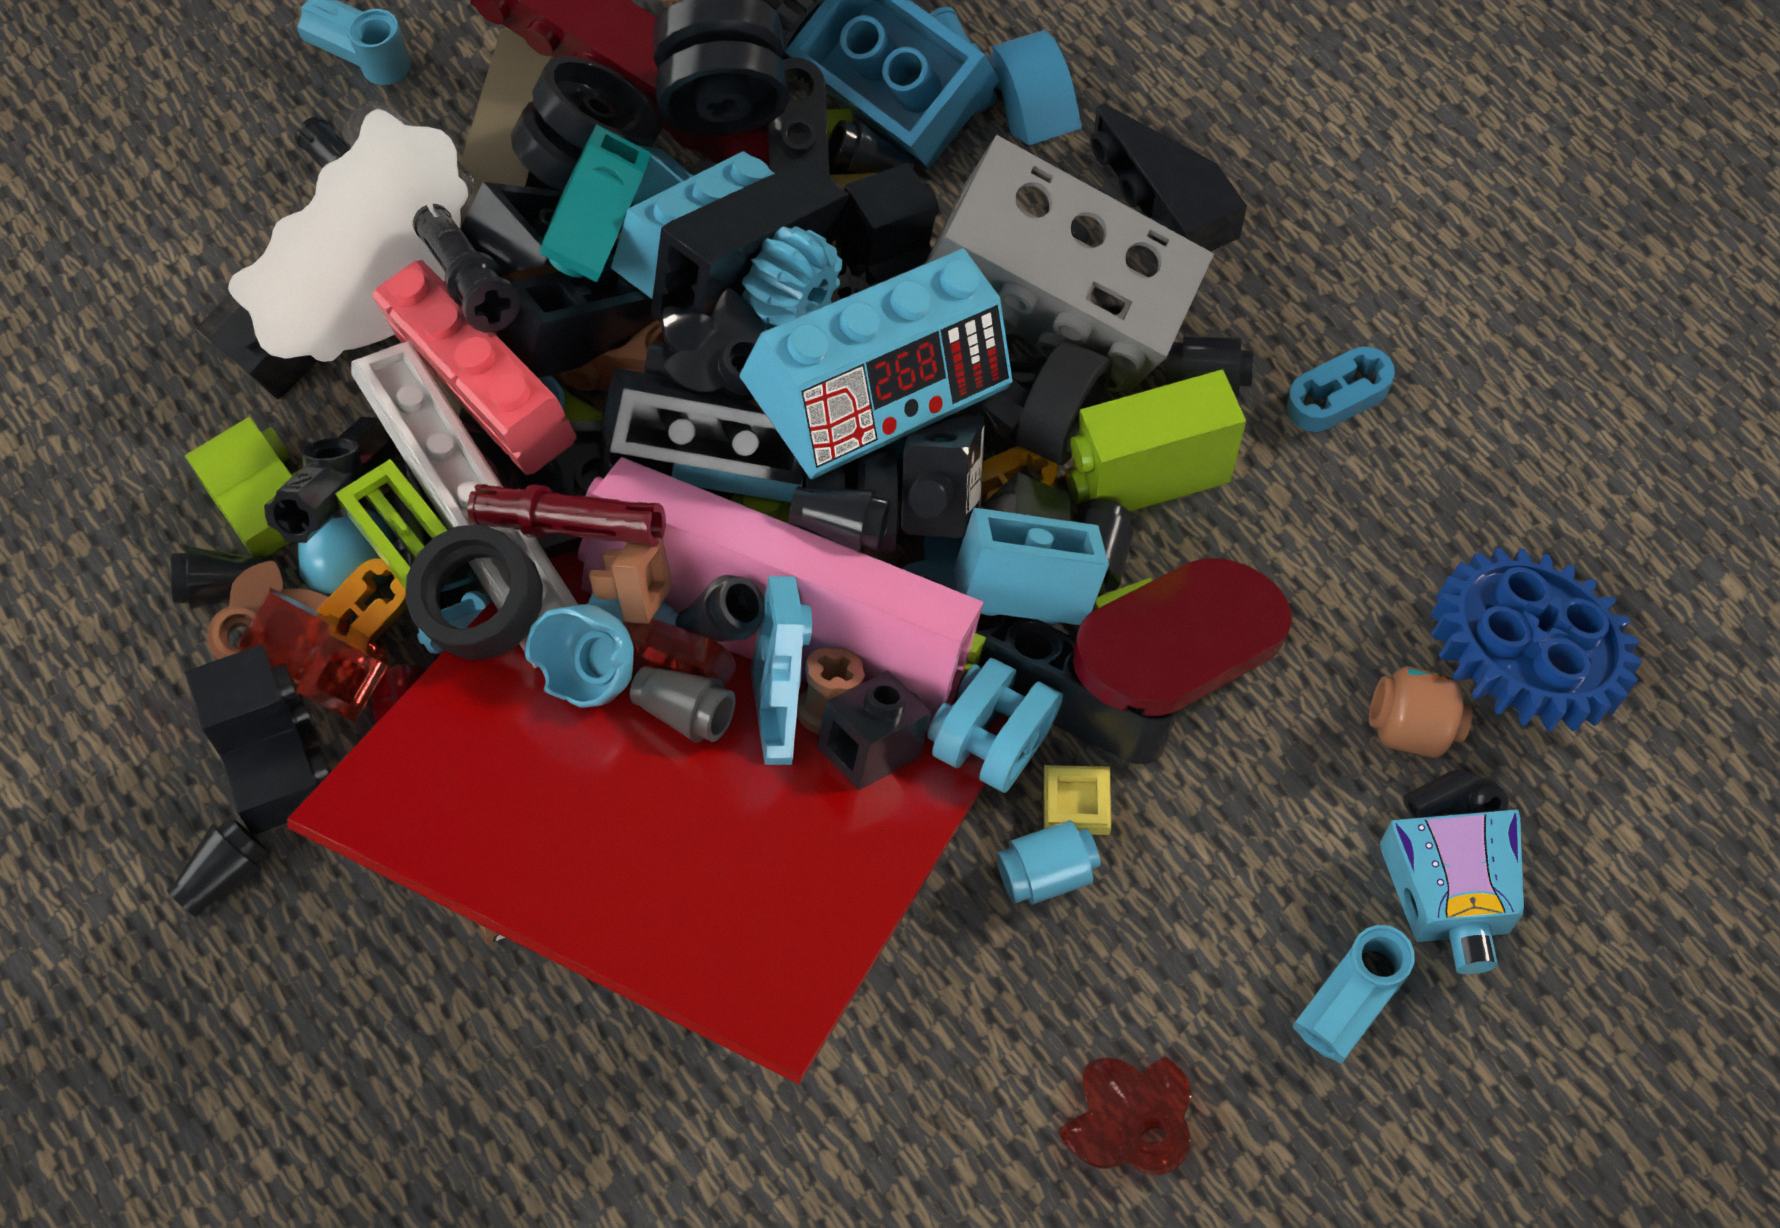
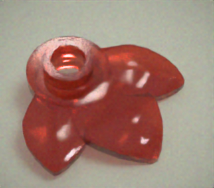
[1059,1057,1192,1175]

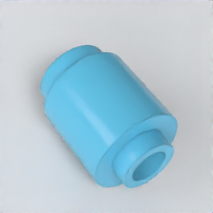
[996,820,1101,905]

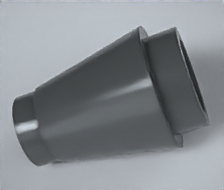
[630,666,736,743]

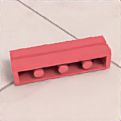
[372,260,577,475]

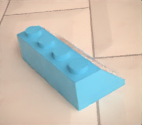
[739,248,1013,480]

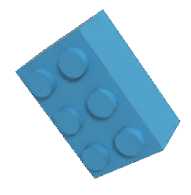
[784,0,1000,170]

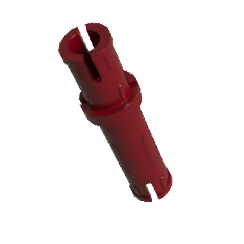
[467,484,666,547]

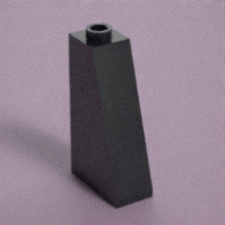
[650,161,849,323]

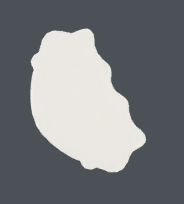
[228,109,468,362]

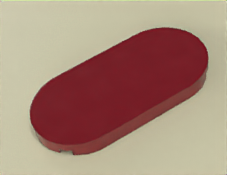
[1073,558,1292,716]

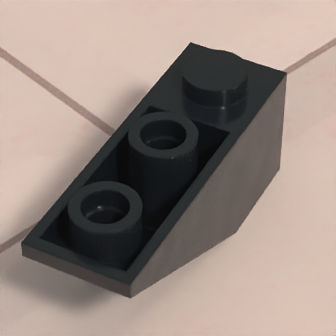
[1090,103,1247,252]

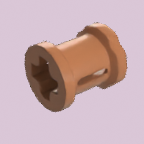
[797,647,865,734]

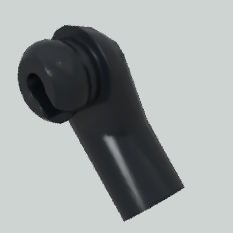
[1403,770,1509,818]

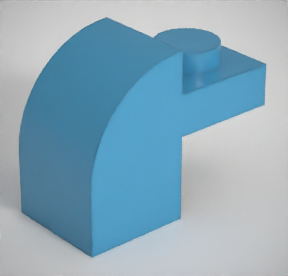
[986,30,1082,145]

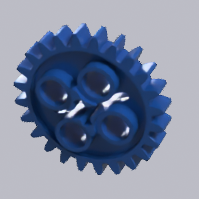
[1431,548,1642,731]

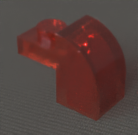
[236,587,388,722]

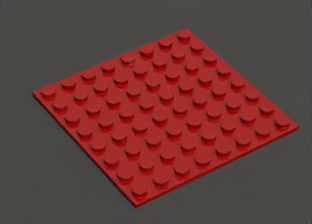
[287,549,1009,1085]

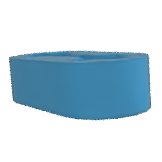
[1286,346,1395,432]

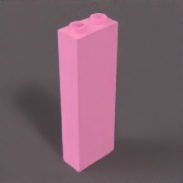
[578,457,984,732]

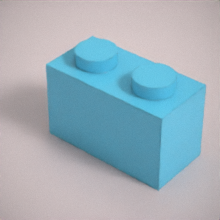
[954,508,1109,625]

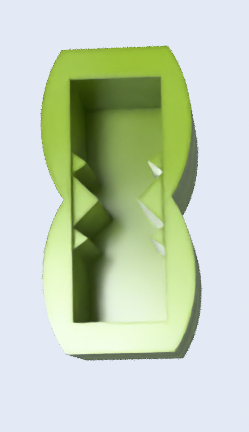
[184,417,301,558]

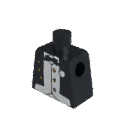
[901,414,985,538]

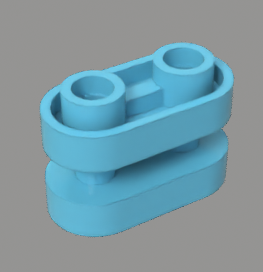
[927,658,1063,793]

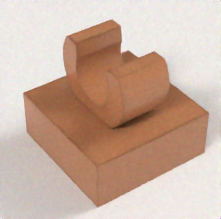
[589,538,673,624]

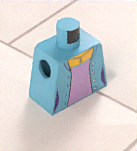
[1380,810,1524,974]

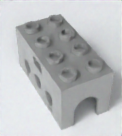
[925,135,1214,393]

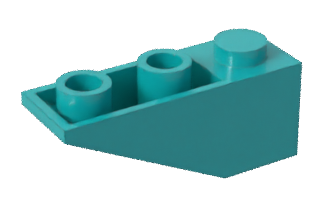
[538,124,651,282]

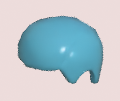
[297,509,395,595]
[525,604,634,708]

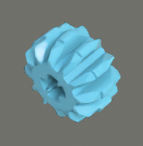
[741,226,842,330]

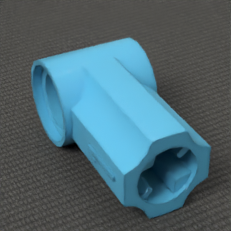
[297,0,411,85]
[1292,925,1414,1064]

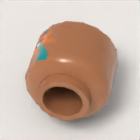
[1369,666,1473,759]

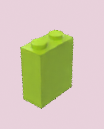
[1066,369,1246,512]

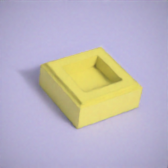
[1043,765,1111,835]

